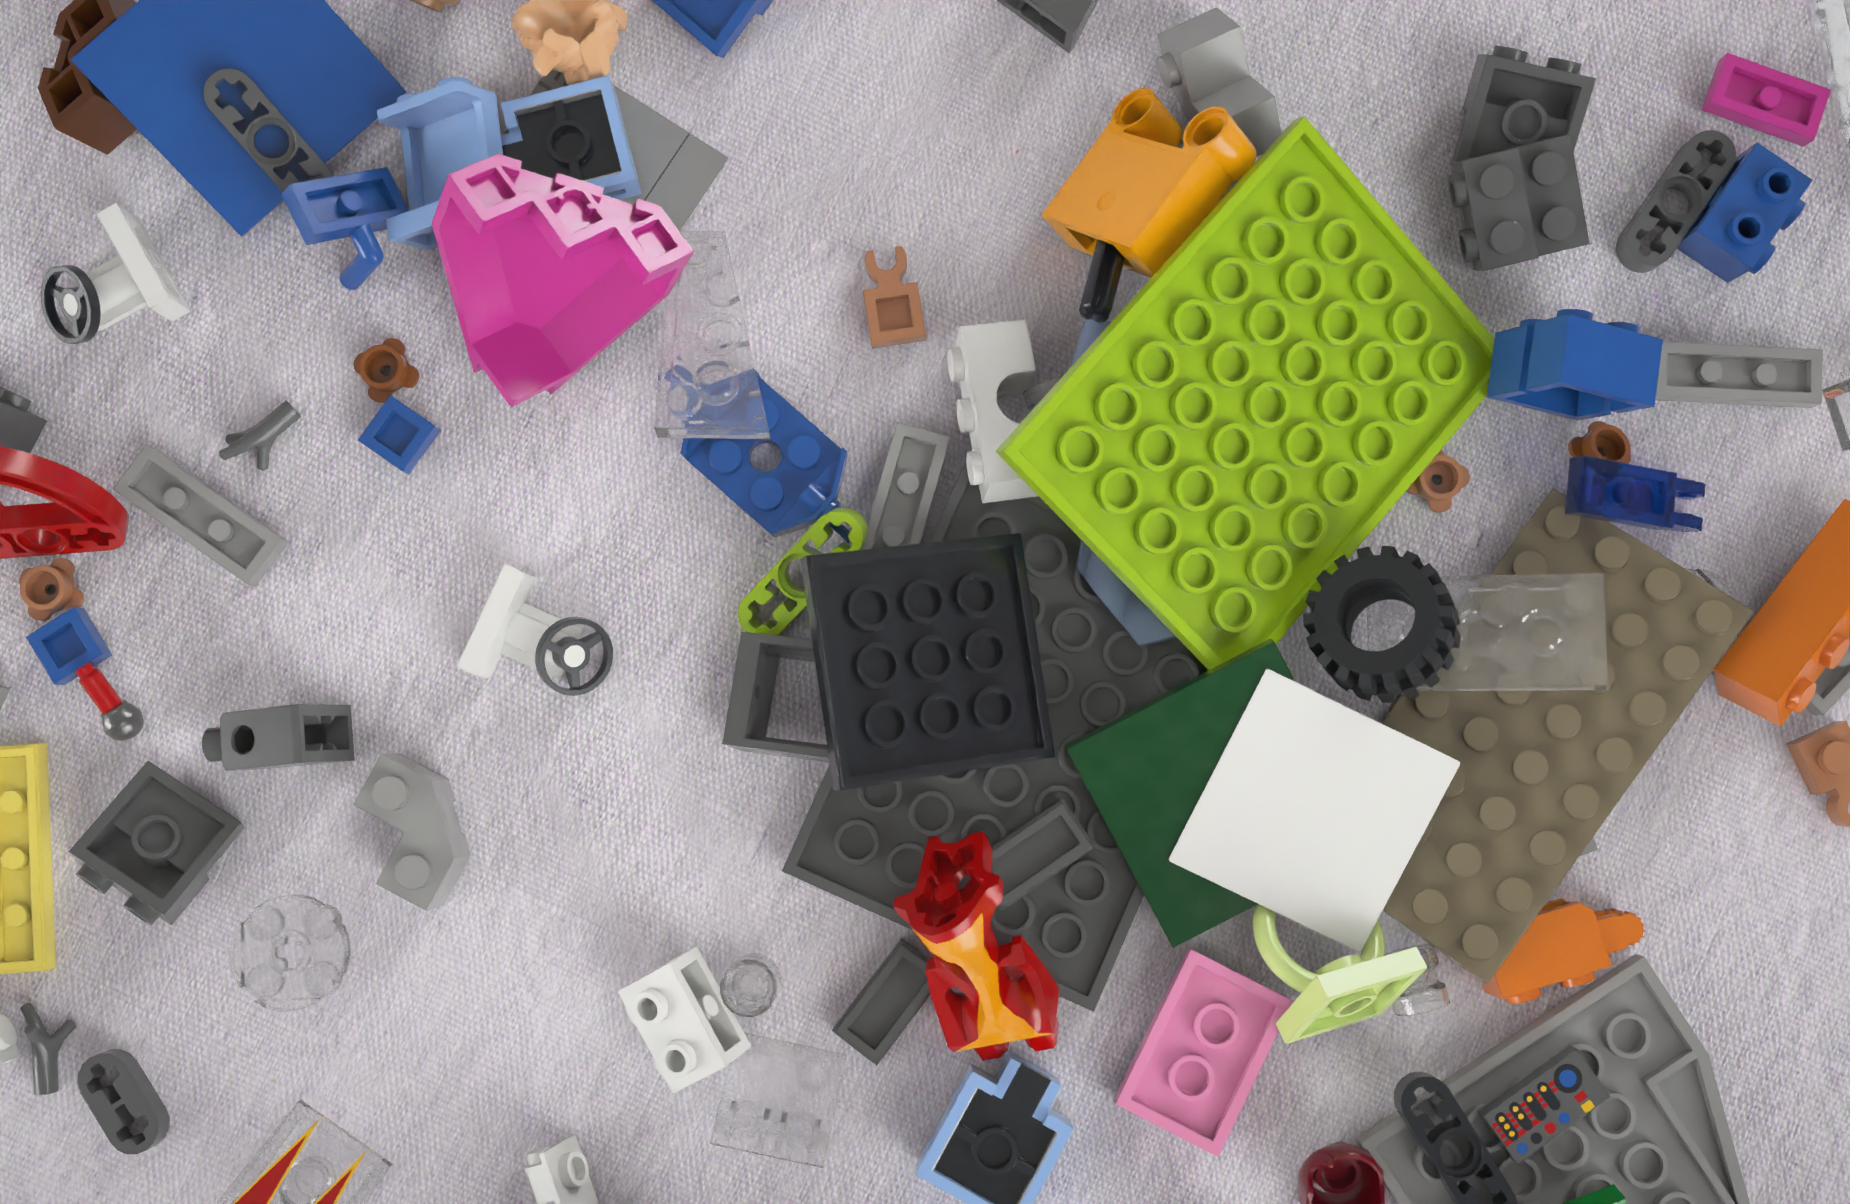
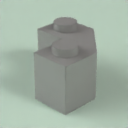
[1157,7,1282,157]
[353,754,471,911]

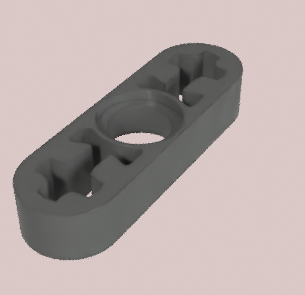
[203,68,334,192]
[1616,130,1736,273]

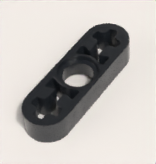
[1394,1072,1517,1204]

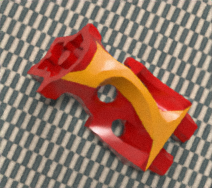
[893,831,1059,1061]

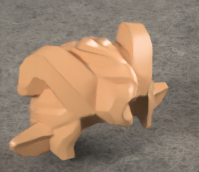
[511,0,629,85]

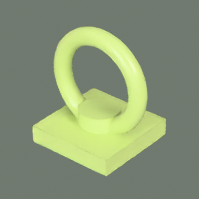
[1252,904,1427,1044]

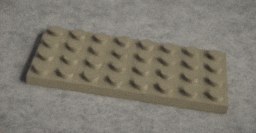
[1381,488,1755,984]

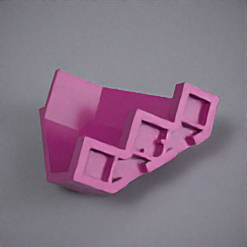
[432,154,694,407]

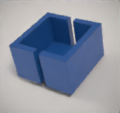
[1487,309,1663,421]

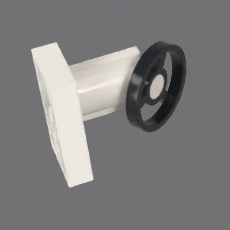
[41,203,191,344]
[456,563,613,696]

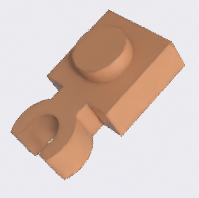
[863,246,926,349]
[1786,721,1850,827]

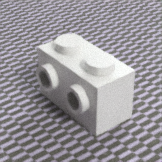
[618,946,751,1094]

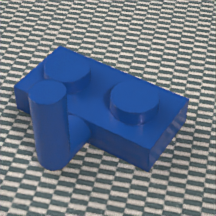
[281,167,409,290]

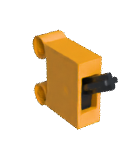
[1041,88,1257,323]

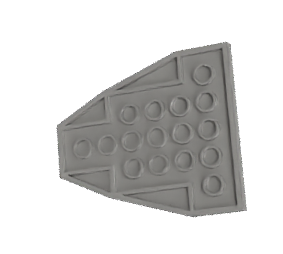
[1355,954,1750,1204]

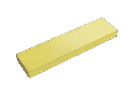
[0,743,56,974]

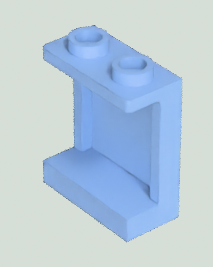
[377,77,503,250]

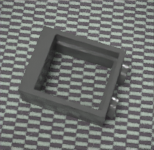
[722,632,830,763]

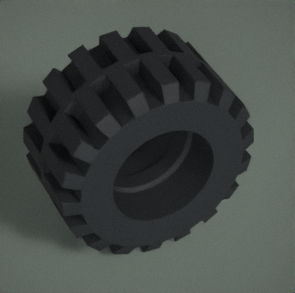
[1303,546,1461,703]

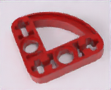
[0,446,129,559]

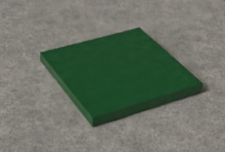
[1065,638,1295,948]

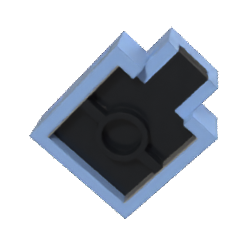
[501,75,642,200]
[916,1051,1074,1204]

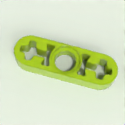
[738,507,868,636]

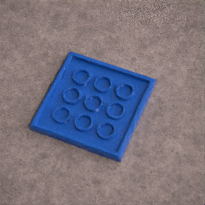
[70,0,407,237]

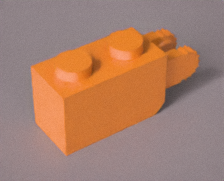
[1482,898,1646,1004]

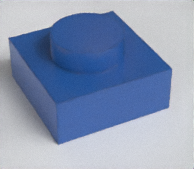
[358,395,441,475]
[26,607,112,685]

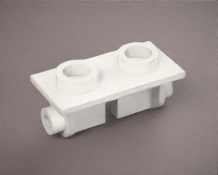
[524,1134,599,1204]

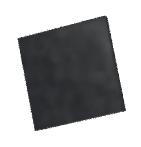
[800,533,1055,791]

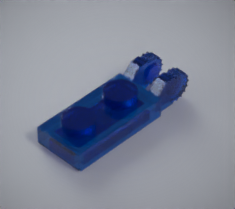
[1565,456,1705,532]

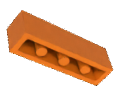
[1713,499,1850,727]

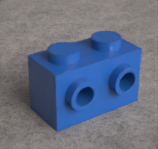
[1677,143,1812,283]

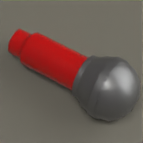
[75,662,144,741]

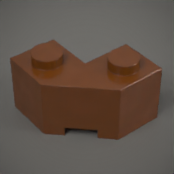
[38,0,137,155]

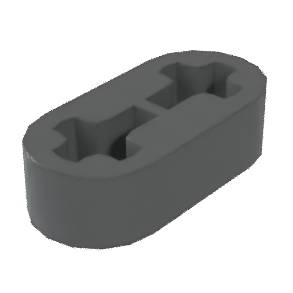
[77,1049,170,1154]

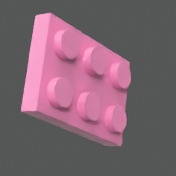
[1113,947,1293,1157]

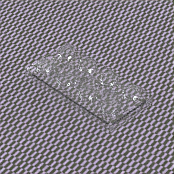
[1367,573,1608,691]

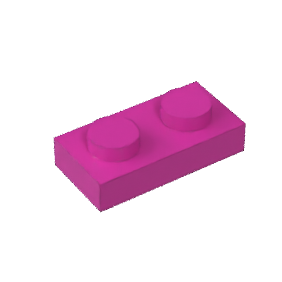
[1701,53,1831,147]

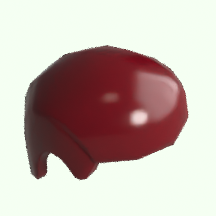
[1297,1141,1385,1204]

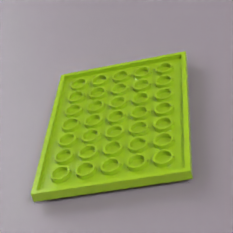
[995,116,1495,670]

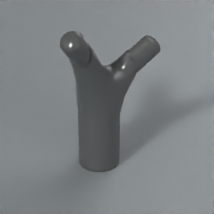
[219,400,301,470]
[20,1003,76,1095]

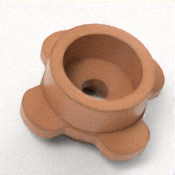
[1406,449,1470,513]
[19,558,84,621]

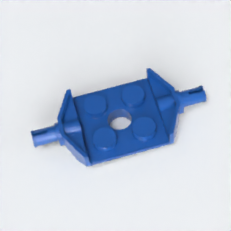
[665,365,852,544]

